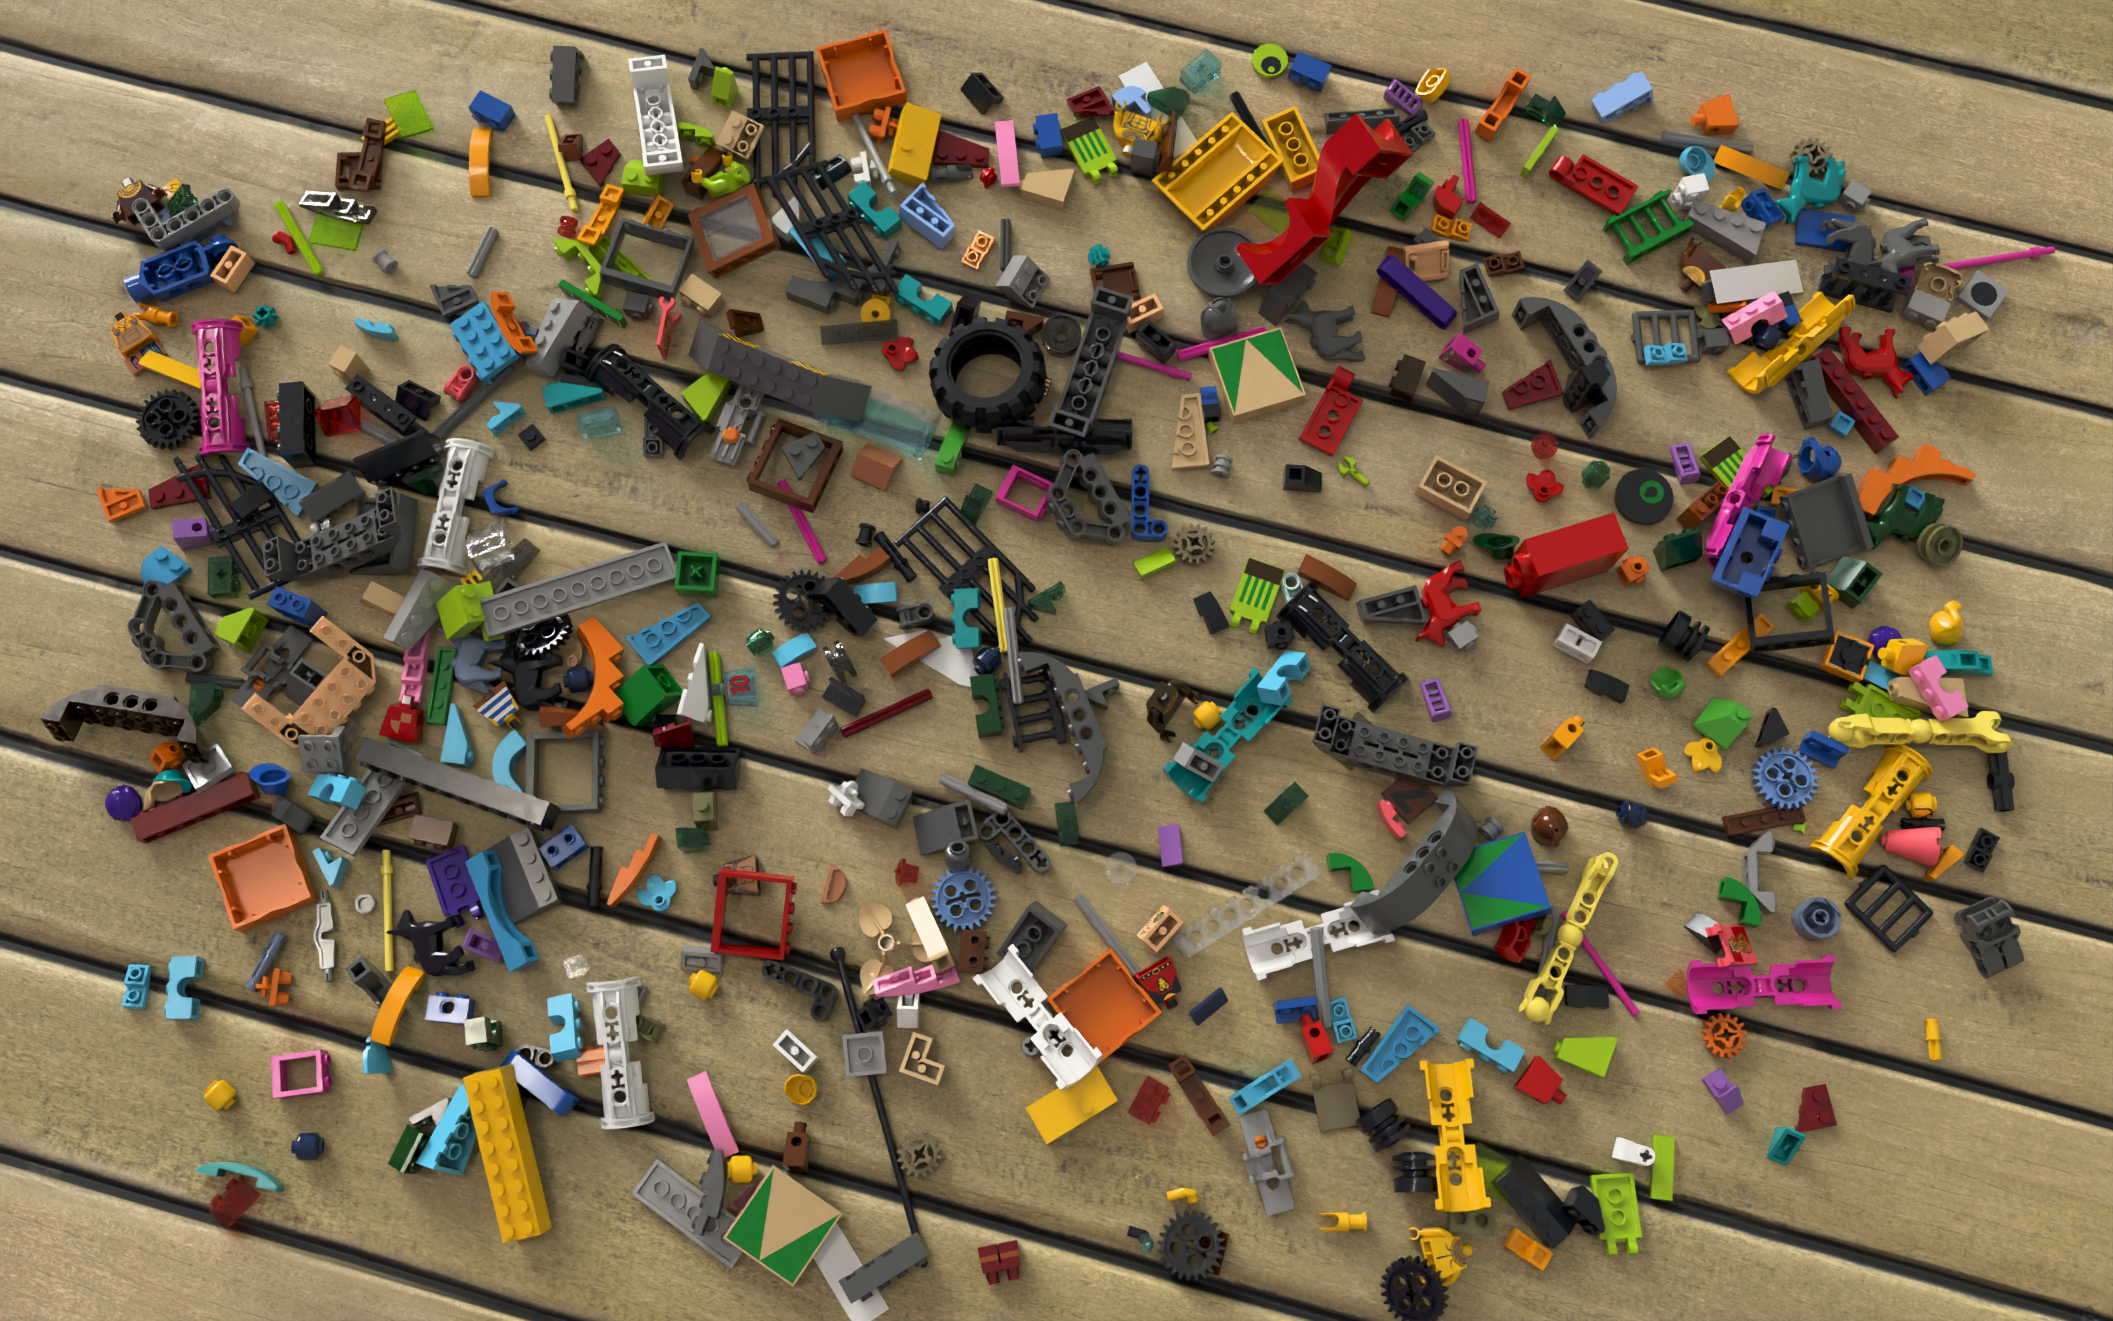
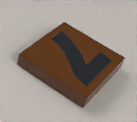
[1381,778,1438,824]

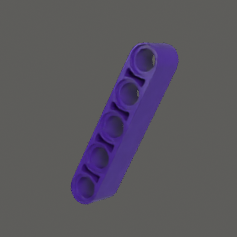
[1376,255,1457,330]

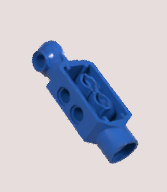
[124,234,238,303]

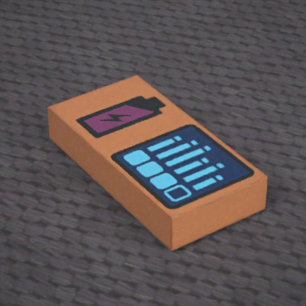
[123,340,168,377]

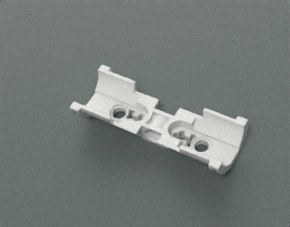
[416,438,495,577]
[1242,890,1395,980]
[973,944,1103,1090]
[586,976,655,1129]

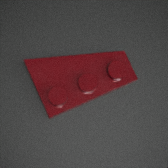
[933,130,989,168]
[1502,359,1563,410]

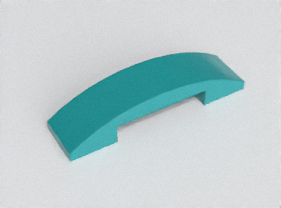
[196,1162,285,1191]

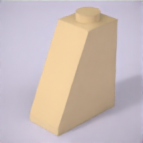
[1019,169,1075,210]
[359,581,405,617]

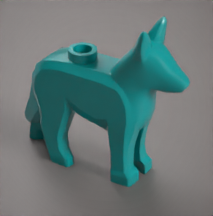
[1776,156,1846,225]

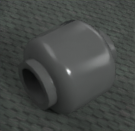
[945,841,972,871]

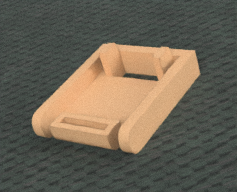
[1403,240,1449,281]

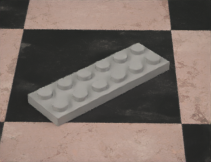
[320,738,425,857]
[631,1158,744,1269]

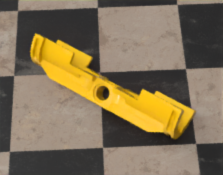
[1727,292,1855,394]
[1809,744,1933,880]
[1419,1058,1491,1212]

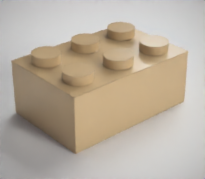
[1917,311,1990,365]
[1415,455,1487,521]

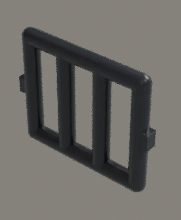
[1844,865,1933,953]

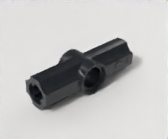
[1987,751,2015,812]

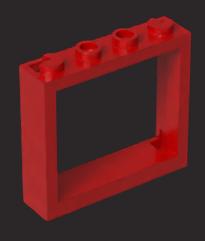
[710,868,797,960]

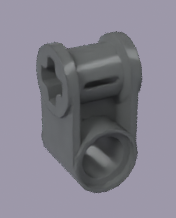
[896,603,935,630]

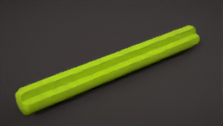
[274,200,324,277]
[708,652,728,747]

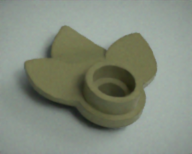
[1694,300,1730,329]

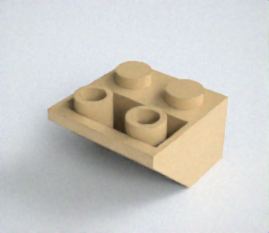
[716,110,765,160]

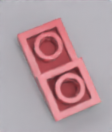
[1377,799,1407,841]

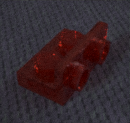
[209,1175,260,1228]

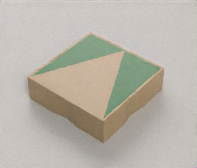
[1208,327,1306,424]
[723,1165,842,1287]

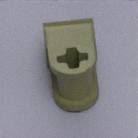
[637,1014,666,1044]

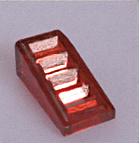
[264,400,280,442]

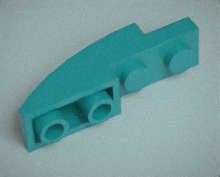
[1923,650,1994,676]

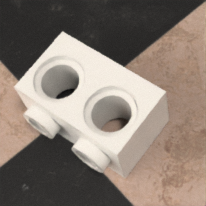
[1671,173,1710,211]
[1553,623,1602,664]

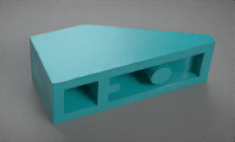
[542,382,607,415]

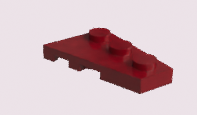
[148,464,211,510]

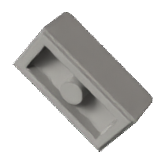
[681,945,724,973]

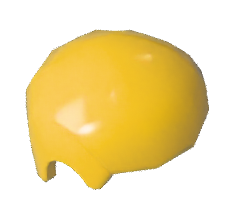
[784,1073,817,1105]

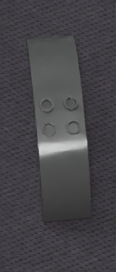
[1048,286,1133,438]
[1512,297,1617,440]
[1350,788,1478,934]

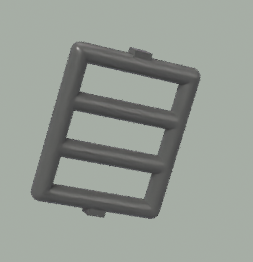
[1631,310,1701,364]

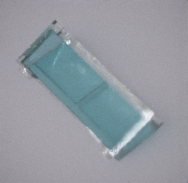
[813,374,942,462]

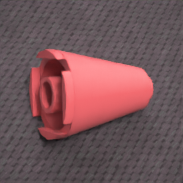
[1880,827,1941,867]

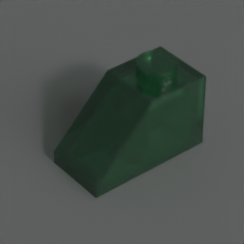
[1147,86,1190,121]
[188,683,224,726]
[1263,782,1309,826]
[1055,801,1080,847]
[675,827,711,854]

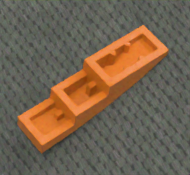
[607,833,662,908]

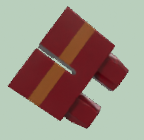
[977,1240,1021,1285]

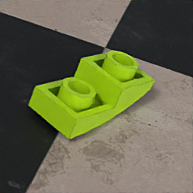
[677,122,716,147]

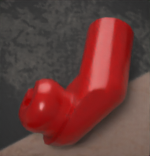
[272,231,296,255]

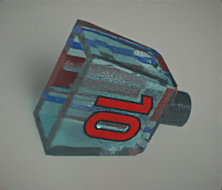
[712,666,758,707]

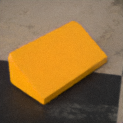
[641,194,675,229]

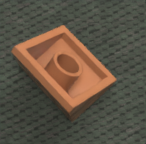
[851,443,902,492]

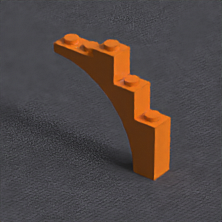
[1857,444,1976,521]
[564,616,624,739]

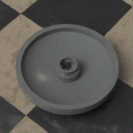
[1187,227,1257,299]

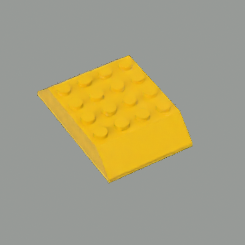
[1152,112,1284,232]

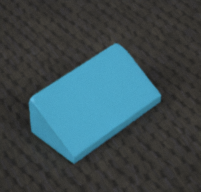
[1863,660,1904,691]

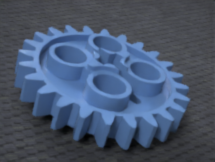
[1751,747,1819,811]
[930,867,996,931]

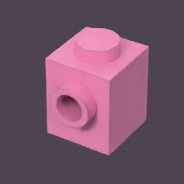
[781,662,810,695]

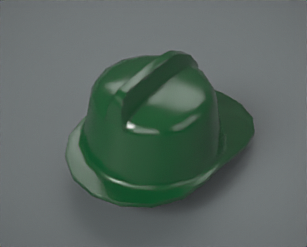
[1473,533,1520,560]

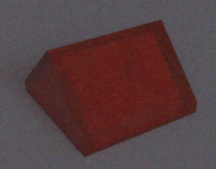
[314,395,361,437]

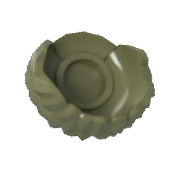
[1531,913,1554,937]

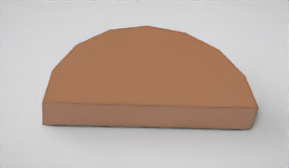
[821,864,847,904]

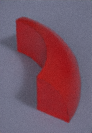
[1493,918,1535,963]

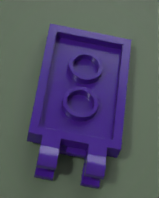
[425,845,484,928]

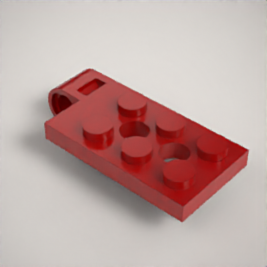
[1549,154,1639,216]
[1298,366,1363,457]

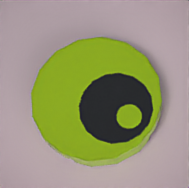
[1252,44,1288,79]

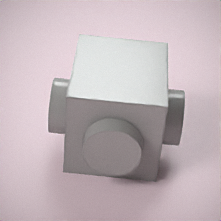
[1836,179,1872,213]
[1445,621,1479,653]

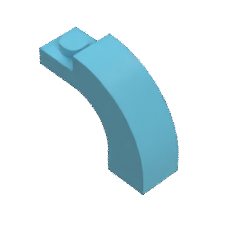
[492,729,527,793]
[1228,1058,1302,1115]

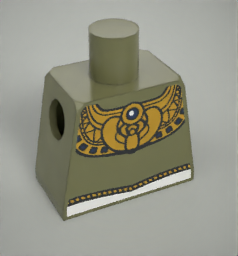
[693,792,719,832]

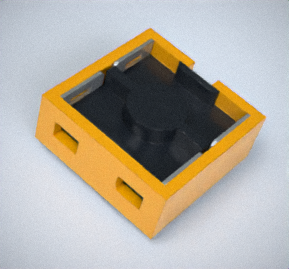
[1819,630,1875,683]

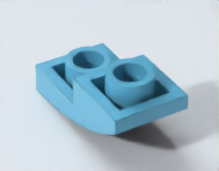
[354,317,399,341]
[1643,343,1688,366]
[855,582,898,605]
[771,632,817,669]
[122,964,151,1009]
[1329,996,1358,1043]

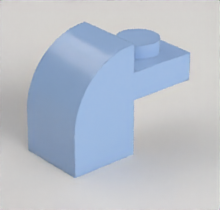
[1112,86,1152,119]

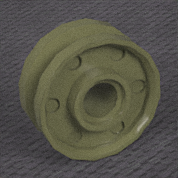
[1917,523,1963,566]

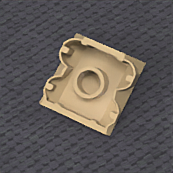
[1913,262,1962,303]

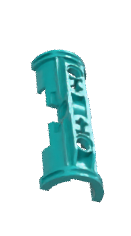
[1163,667,1294,803]

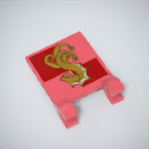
[656,297,681,360]
[1705,923,1758,968]

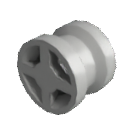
[1478,816,1504,841]

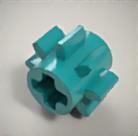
[1087,244,1111,268]
[252,304,279,329]

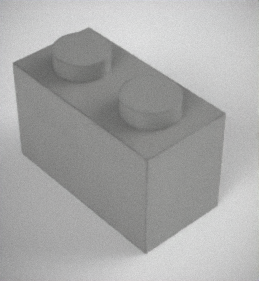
[1901,289,1951,330]
[1173,742,1224,783]

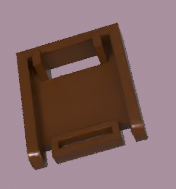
[335,152,383,190]
[1090,262,1141,300]

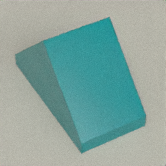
[1767,1127,1806,1166]

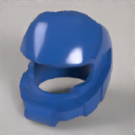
[1798,437,1842,482]

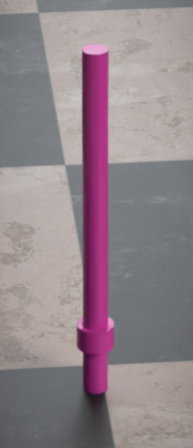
[1943,246,2055,270]
[1117,352,1192,381]
[1561,910,1640,1016]

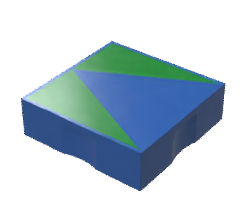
[1454,831,1552,936]

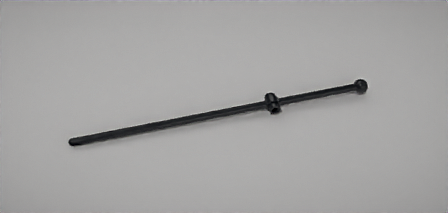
[830,947,928,1268]

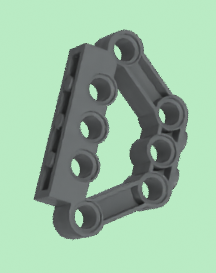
[1045,449,1131,546]
[127,580,221,673]

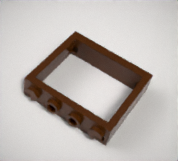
[747,419,843,514]

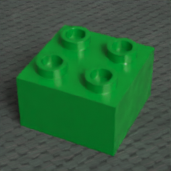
[674,551,721,597]

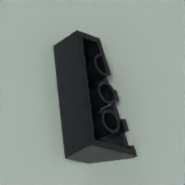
[1562,359,1611,413]

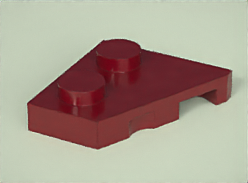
[1795,1084,1837,1132]

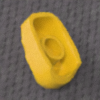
[1416,68,1451,103]

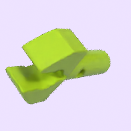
[1338,457,1369,487]

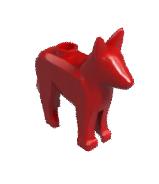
[1838,327,1914,399]
[1415,560,1482,647]

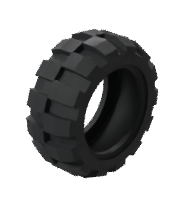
[929,317,1047,434]

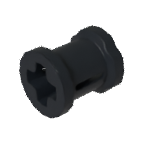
[855,523,876,547]

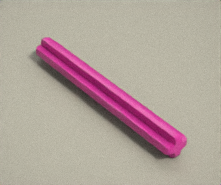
[1458,119,1477,204]
[1176,326,1266,362]
[777,480,827,564]

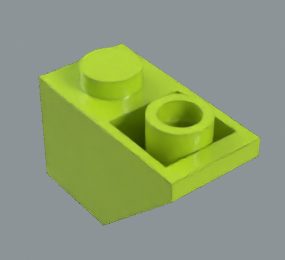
[711,66,739,109]

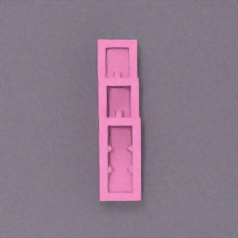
[995,120,1020,187]
[399,627,432,706]
[873,965,960,997]
[687,1071,739,1158]

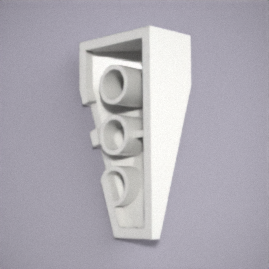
[677,643,713,727]

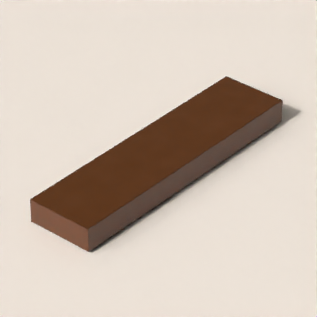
[1722,805,1806,837]

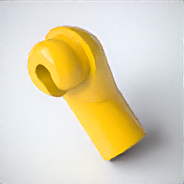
[1167,1188,1198,1204]

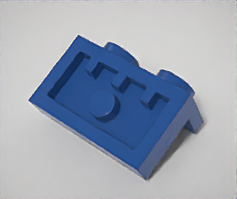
[1740,188,1785,230]
[1798,730,1850,769]
[1273,996,1318,1024]

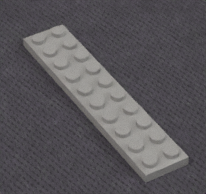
[479,541,676,639]

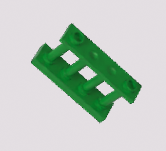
[1602,189,1694,265]

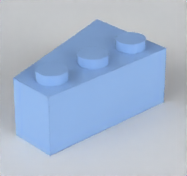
[1592,71,1653,124]
[899,182,955,250]

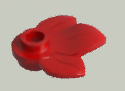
[882,337,919,371]
[1526,469,1564,503]

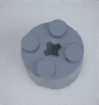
[1791,897,1841,941]

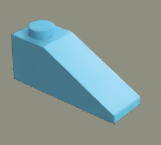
[440,704,474,768]

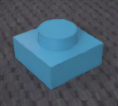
[1827,411,1856,438]
[1904,485,1925,512]

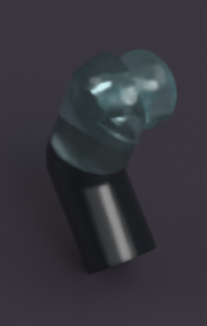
[1127,1226,1154,1253]

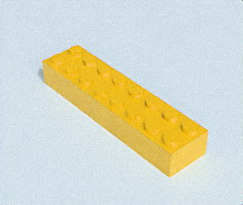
[463,1064,552,1243]

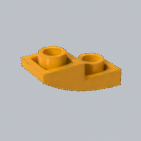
[1430,214,1472,242]
[961,230,996,270]

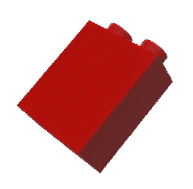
[1504,513,1629,598]

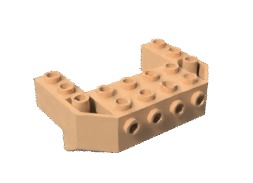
[242,615,376,748]

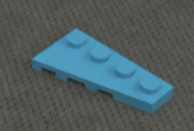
[238,447,318,517]
[625,602,712,665]
[1359,1004,1441,1083]

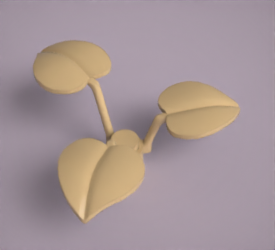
[859,901,947,995]

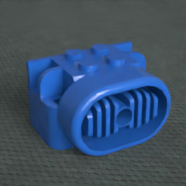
[1709,507,1790,598]

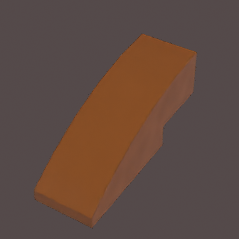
[833,547,892,585]
[1297,554,1357,601]
[879,630,941,678]
[539,706,603,733]

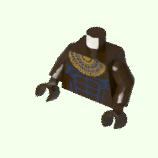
[1146,680,1203,743]

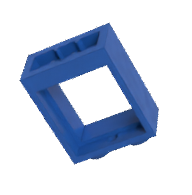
[267,587,328,627]

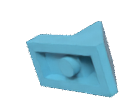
[486,402,526,436]
[312,847,349,889]

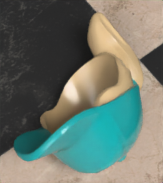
[143,769,192,811]

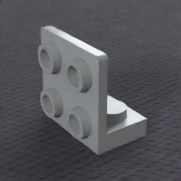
[795,709,838,755]
[298,726,351,772]

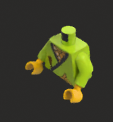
[691,152,750,198]

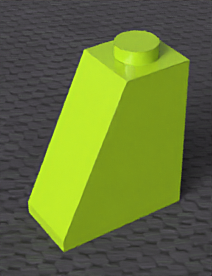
[681,372,731,423]
[1552,1037,1618,1078]

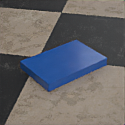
[1795,209,1855,252]

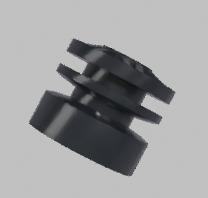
[1658,610,1710,662]
[1355,1097,1412,1152]
[1392,1152,1438,1193]

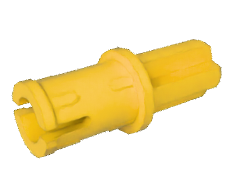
[1925,1019,1942,1061]

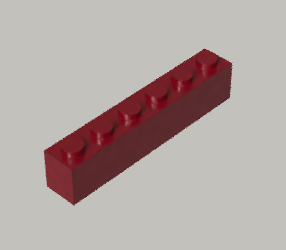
[1809,347,1899,454]
[130,772,261,844]

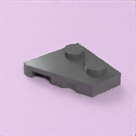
[430,284,479,318]
[782,431,825,481]

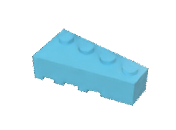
[416,1084,477,1176]

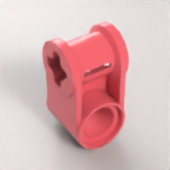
[443,365,480,404]

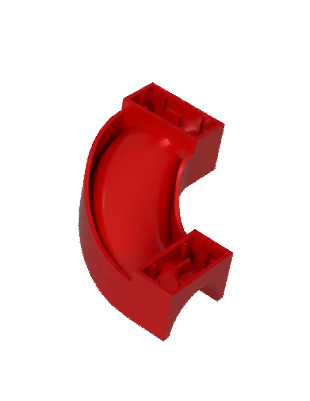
[1235,114,1414,285]

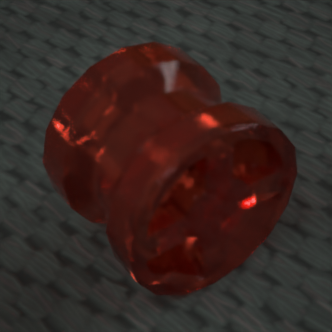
[557,216,578,238]

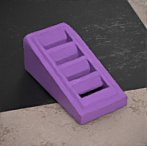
[1383,79,1424,116]
[1670,443,1700,485]
[1419,678,1451,723]

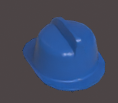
[249,763,292,797]

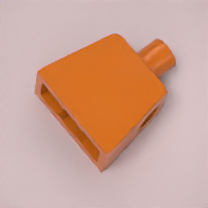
[1690,94,1739,135]

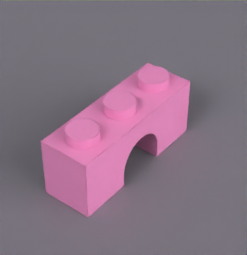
[1721,291,1788,345]
[1907,655,1969,722]

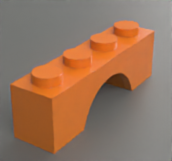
[1475,67,1531,142]

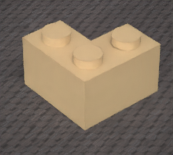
[899,1032,946,1086]

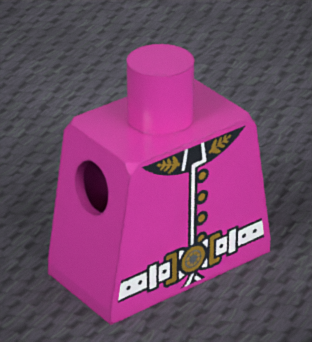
[1438,332,1486,373]

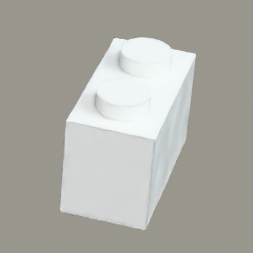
[773,1029,820,1074]

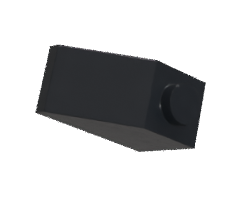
[949,295,981,337]

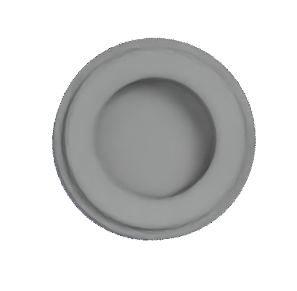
[354,894,377,915]

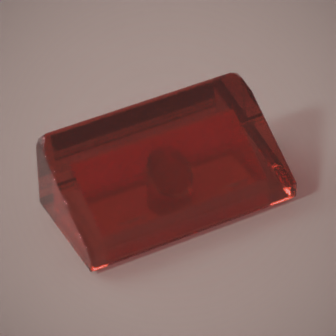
[1470,202,1512,239]

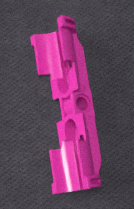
[191,319,251,458]
[1703,434,1793,568]
[1686,955,1842,1014]

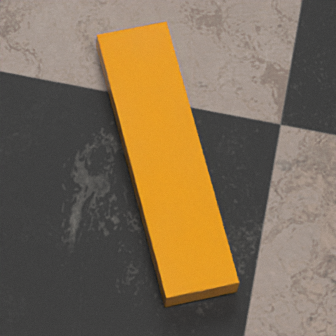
[1705,613,1775,678]

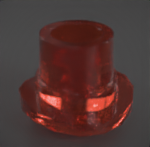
[1531,432,1558,459]
[894,858,919,886]

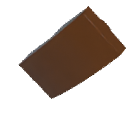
[1483,251,1525,277]

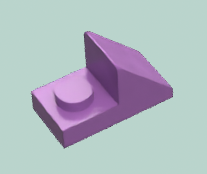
[461,928,502,963]
[1702,1068,1744,1115]

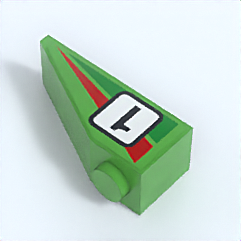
[935,422,972,477]

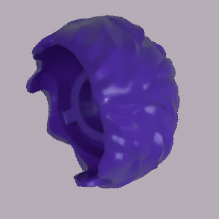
[1868,626,1903,660]
[105,785,142,821]

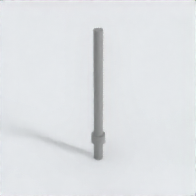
[852,113,897,196]
[238,367,268,458]

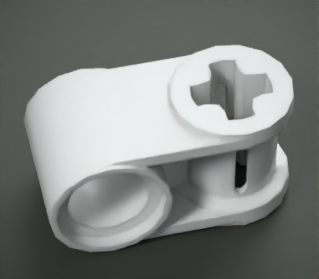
[1611,1137,1656,1166]

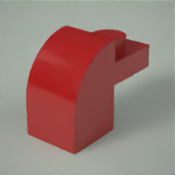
[1432,174,1464,220]

